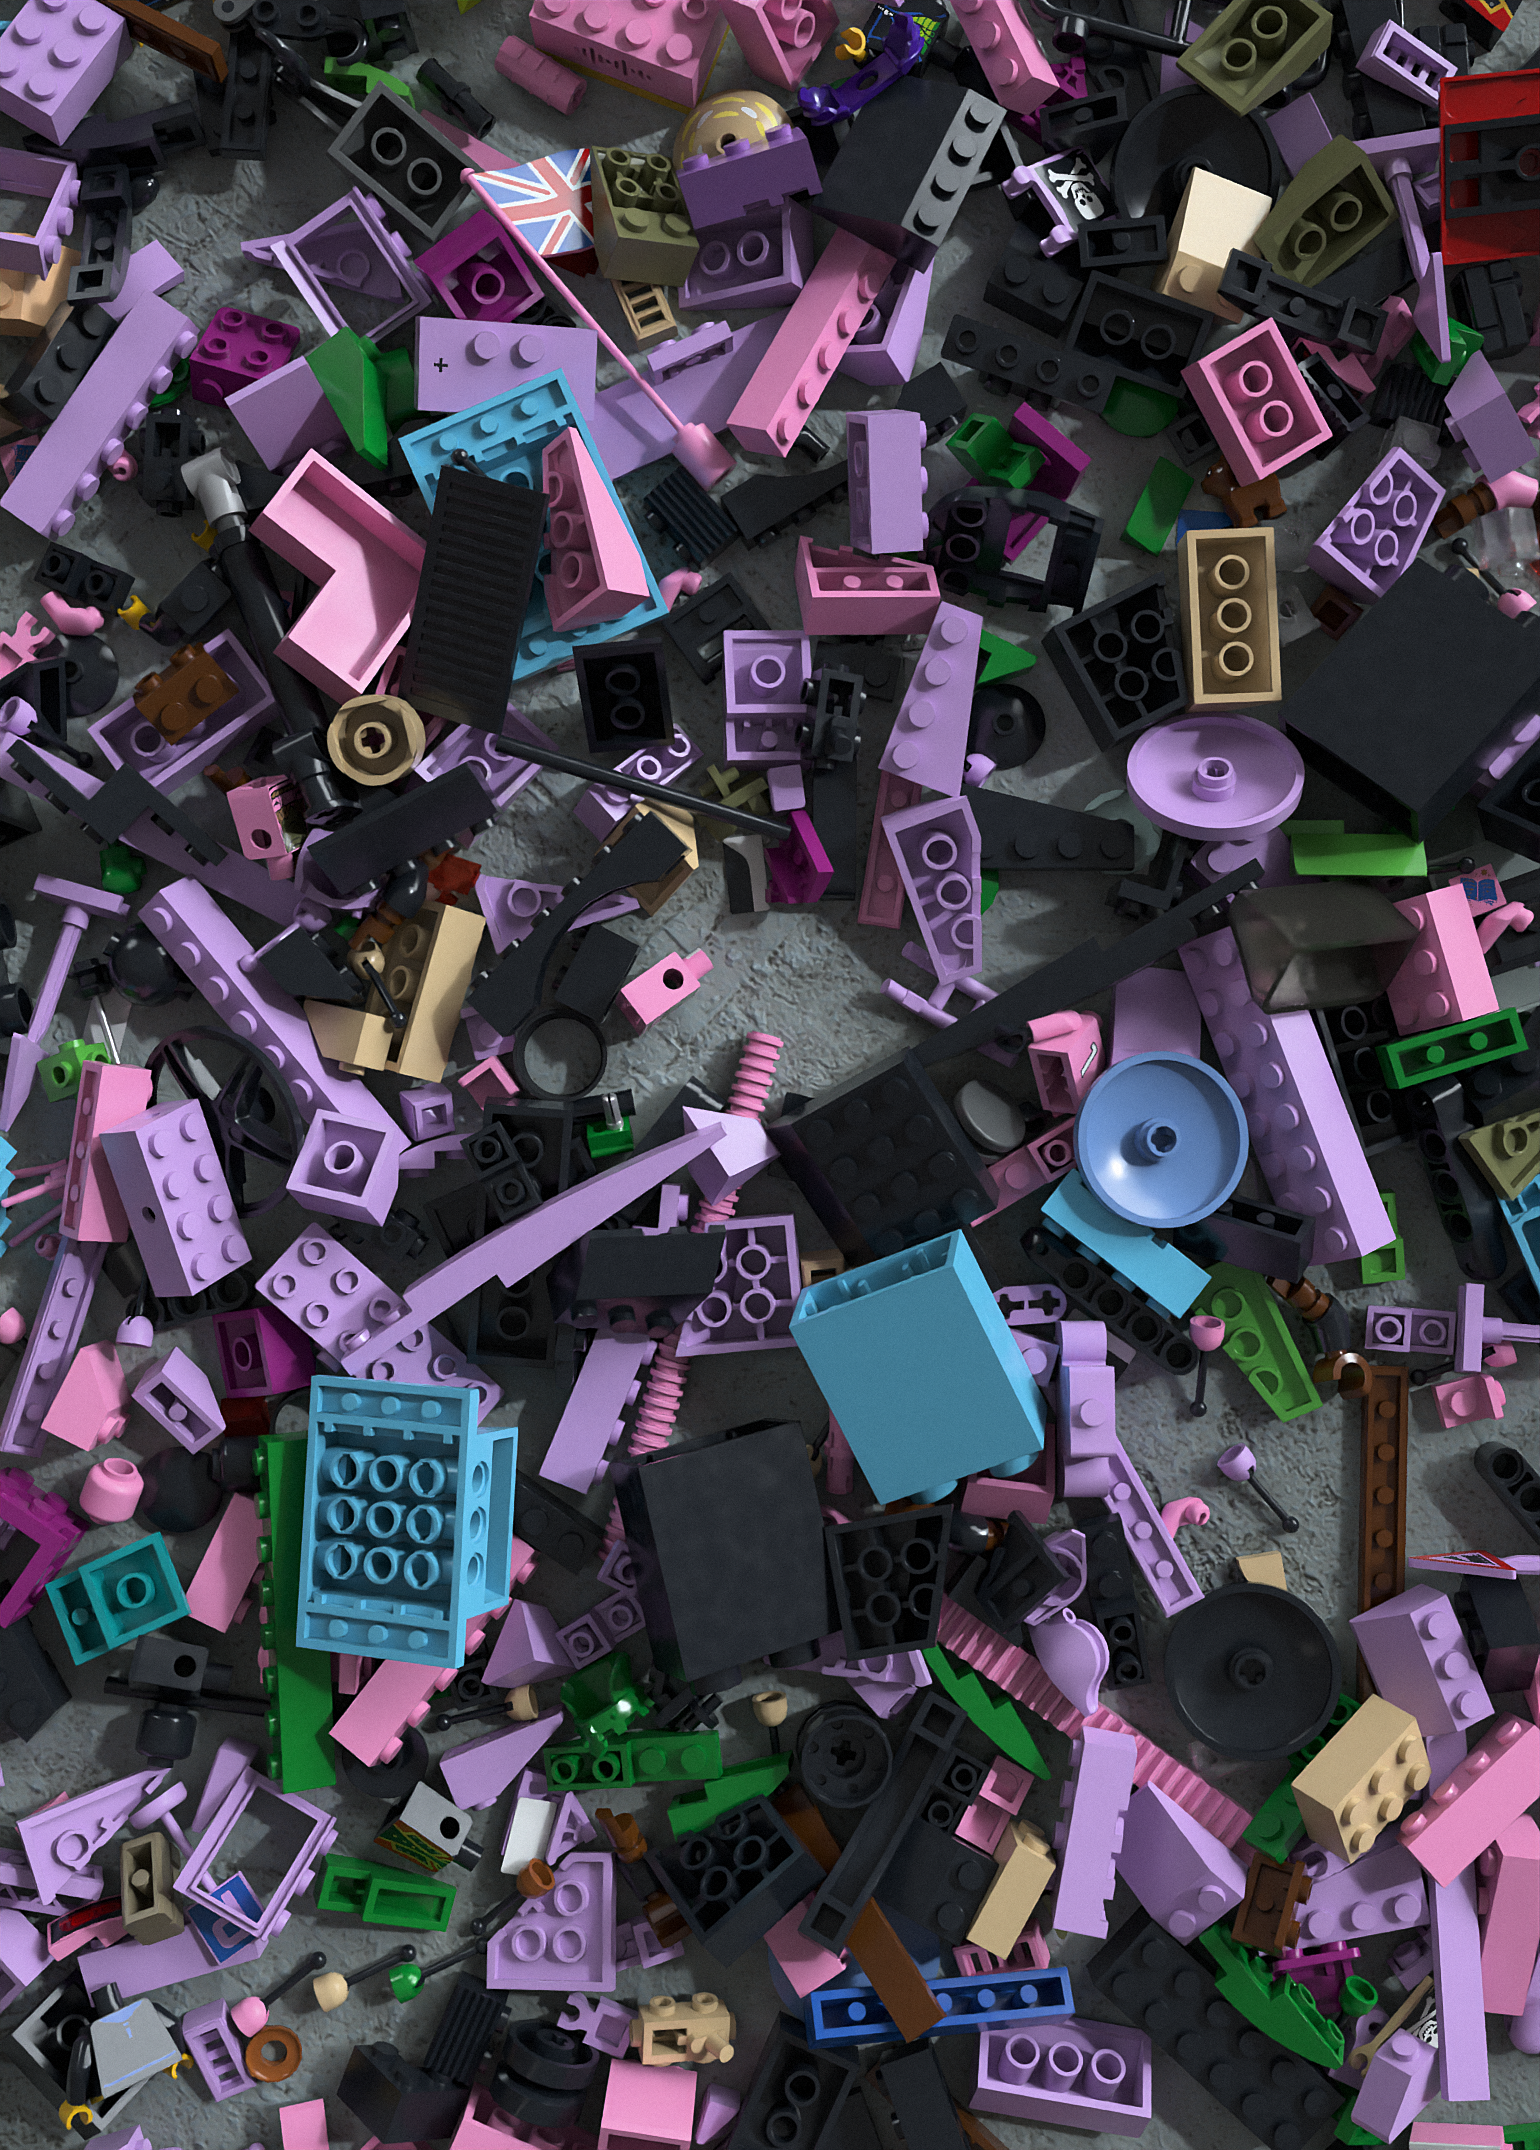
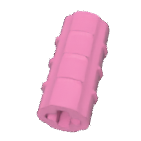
[494,35,587,116]

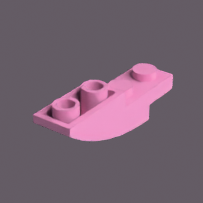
[969,1115,1077,1228]

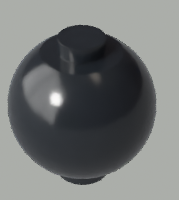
[102,921,196,1007]

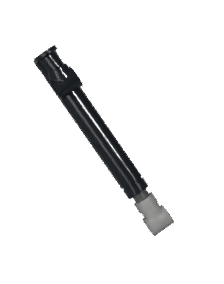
[181,447,364,826]

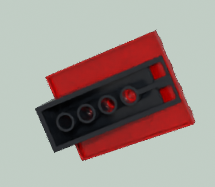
[1438,68,1540,265]

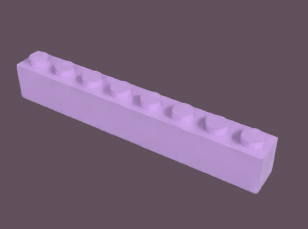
[137,874,412,1154]

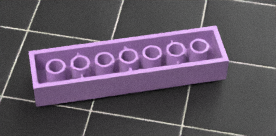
[1178,911,1396,1267]

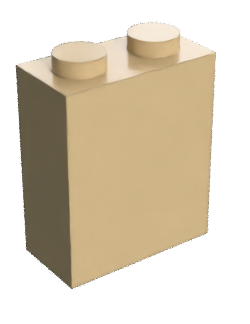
[965,1819,1056,1960]

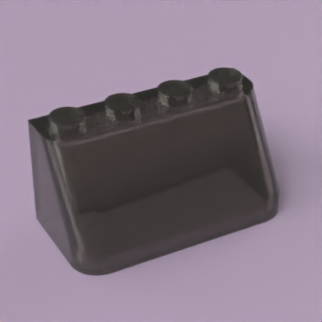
[1228,878,1421,1015]

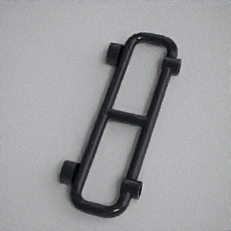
[1028,0,1333,109]

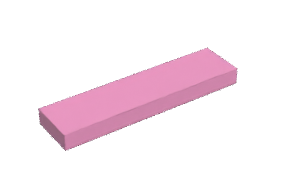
[857,770,923,930]

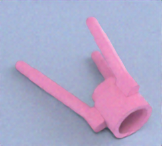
[0,1158,69,1247]

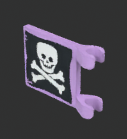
[1000,145,1117,258]

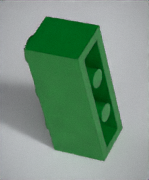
[1375,1007,1528,1089]

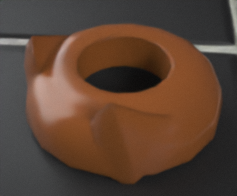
[245,2025,302,2083]

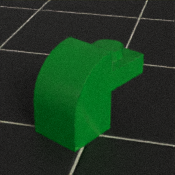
[377,346,432,436]
[945,412,1047,489]

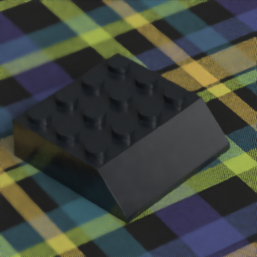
[763,1045,1000,1270]

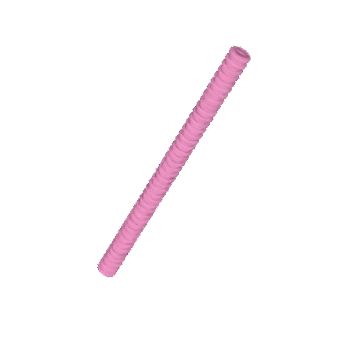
[598,1031,784,1561]

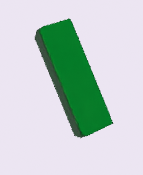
[1119,456,1195,558]

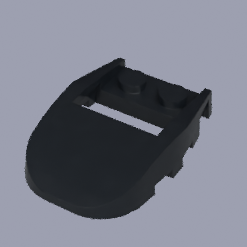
[918,486,1104,616]

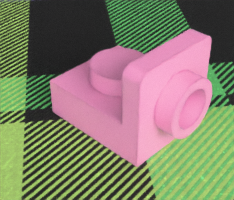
[1430,1372,1506,1429]

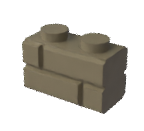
[119,1832,185,1946]

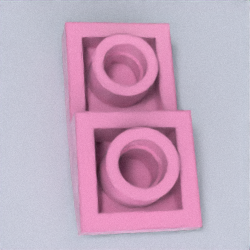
[279,2098,329,2150]

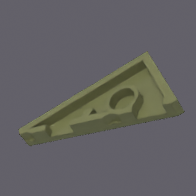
[1458,1107,1540,1201]

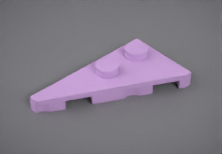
[16,1766,171,1906]

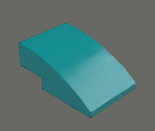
[45,1532,192,1666]

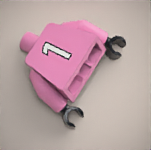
[994,1010,1106,1134]

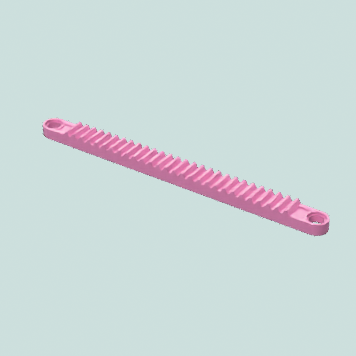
[819,1504,1292,1868]

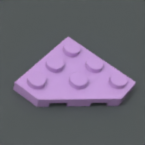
[486,1851,617,1992]

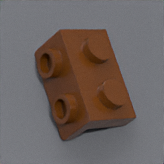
[132,642,240,746]
[1231,1852,1313,1960]

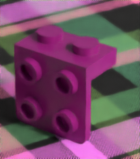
[189,307,300,410]
[1267,1941,1361,2015]

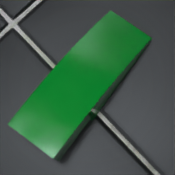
[667,1750,794,1843]
[313,1853,457,1932]

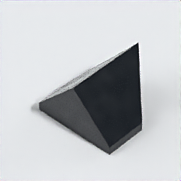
[0,655,67,748]

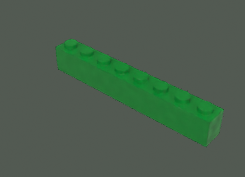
[252,1430,336,1794]

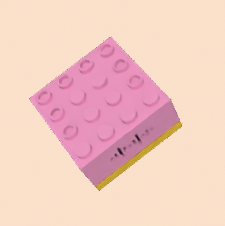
[529,0,730,115]

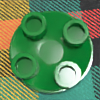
[1098,376,1179,438]

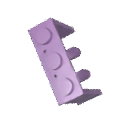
[0,147,83,281]
[270,186,437,348]
[173,1765,339,1942]

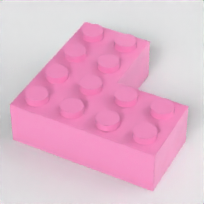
[248,448,427,706]

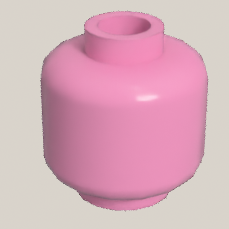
[79,1458,144,1526]

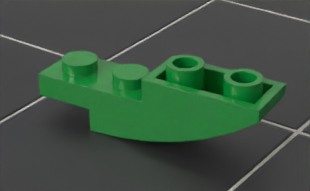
[1241,1693,1362,1866]
[543,1727,723,1791]
[1199,1917,1345,2070]

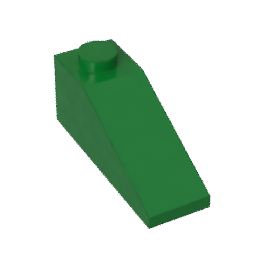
[306,326,387,472]

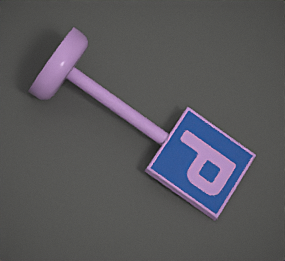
[128,1781,266,1966]

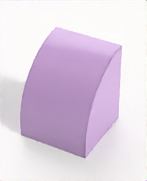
[845,1677,922,1722]

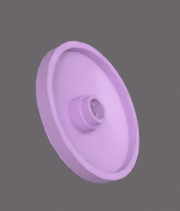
[1126,711,1305,841]

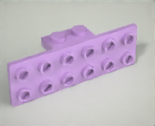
[585,305,838,482]
[255,1222,505,1426]

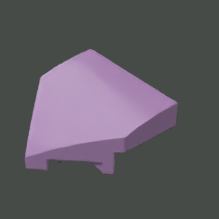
[499,1766,597,1866]

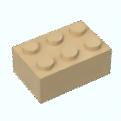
[1290,1694,1432,1865]

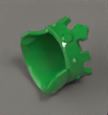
[559,1651,655,1759]

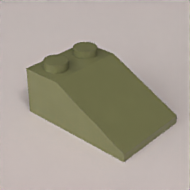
[1176,0,1333,118]
[1252,134,1400,288]

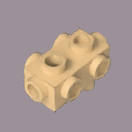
[629,1992,736,2067]

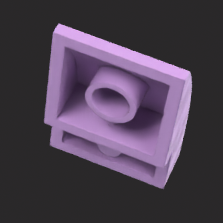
[722,630,811,771]

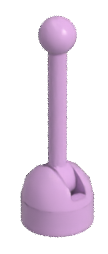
[240,897,332,972]

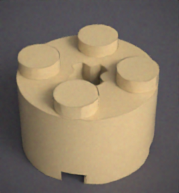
[327,694,426,786]

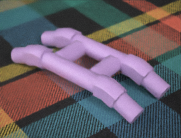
[880,941,1019,1068]

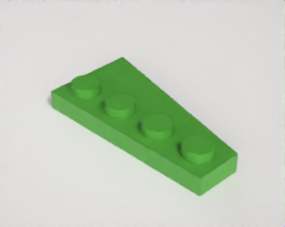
[1190,1261,1323,1423]

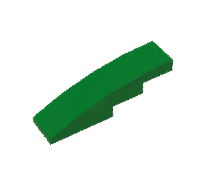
[920,1641,1052,1781]

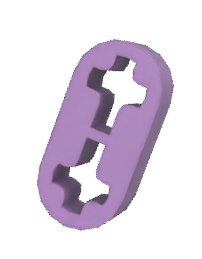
[993,1282,1067,1326]

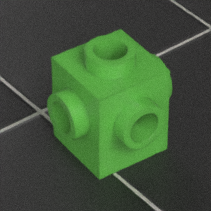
[37,1039,111,1104]

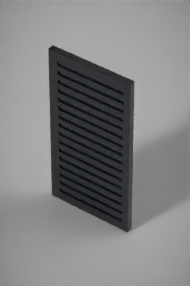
[397,464,551,735]

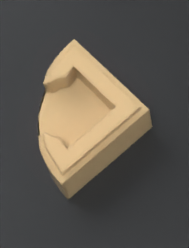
[1235,1550,1287,1590]

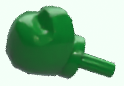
[99,841,148,896]

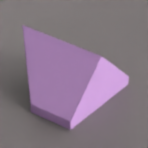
[682,1106,781,1206]
[481,1599,585,1689]

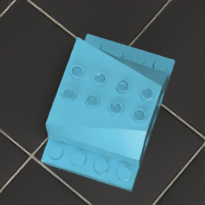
[398,368,670,685]
[296,1375,518,1669]

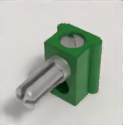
[587,1093,635,1159]

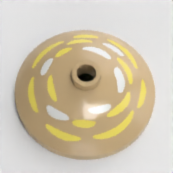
[673,89,794,191]

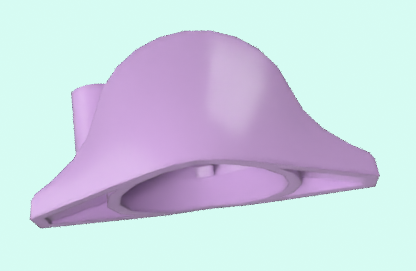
[1024,1529,1087,1626]
[1026,1608,1109,1718]

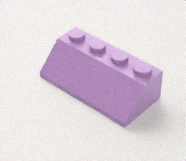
[968,2017,1152,2138]

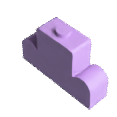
[1055,1321,1116,1497]

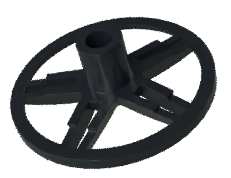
[144,1025,304,1219]

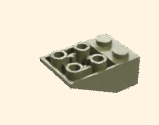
[590,146,700,287]

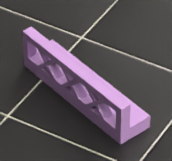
[0,1847,104,1916]

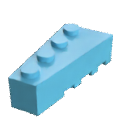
[1039,1168,1212,1320]

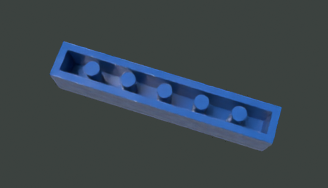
[803,1967,1075,2050]

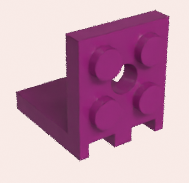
[965,401,1092,565]
[0,1467,92,1628]

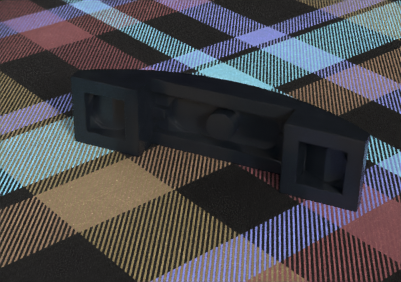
[66,163,132,307]
[1217,248,1389,356]

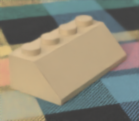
[1177,527,1282,713]
[364,900,486,1083]

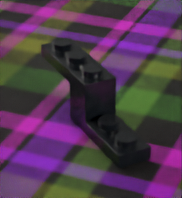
[6,739,229,867]

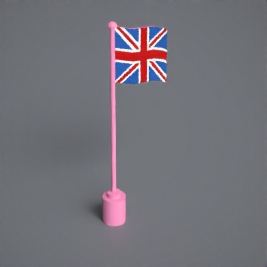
[460,149,738,492]

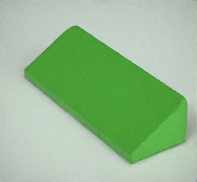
[1289,833,1427,879]

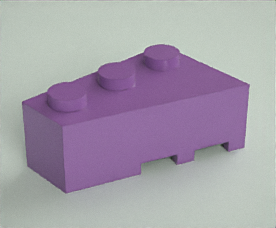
[675,123,823,230]

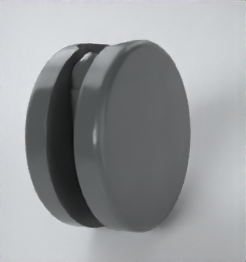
[946,1079,1025,1164]

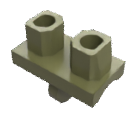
[691,764,771,842]

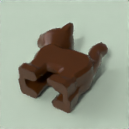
[1200,455,1287,529]

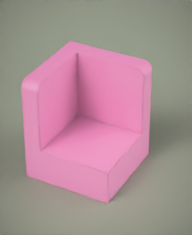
[458,1055,523,1111]

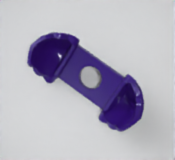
[797,12,925,126]

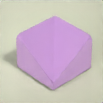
[767,764,806,817]
[399,1082,455,1142]
[695,2082,740,2145]

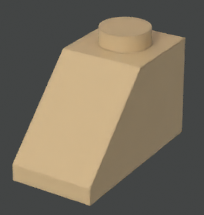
[303,999,394,1076]

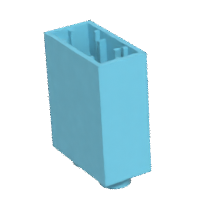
[789,1229,1047,1505]

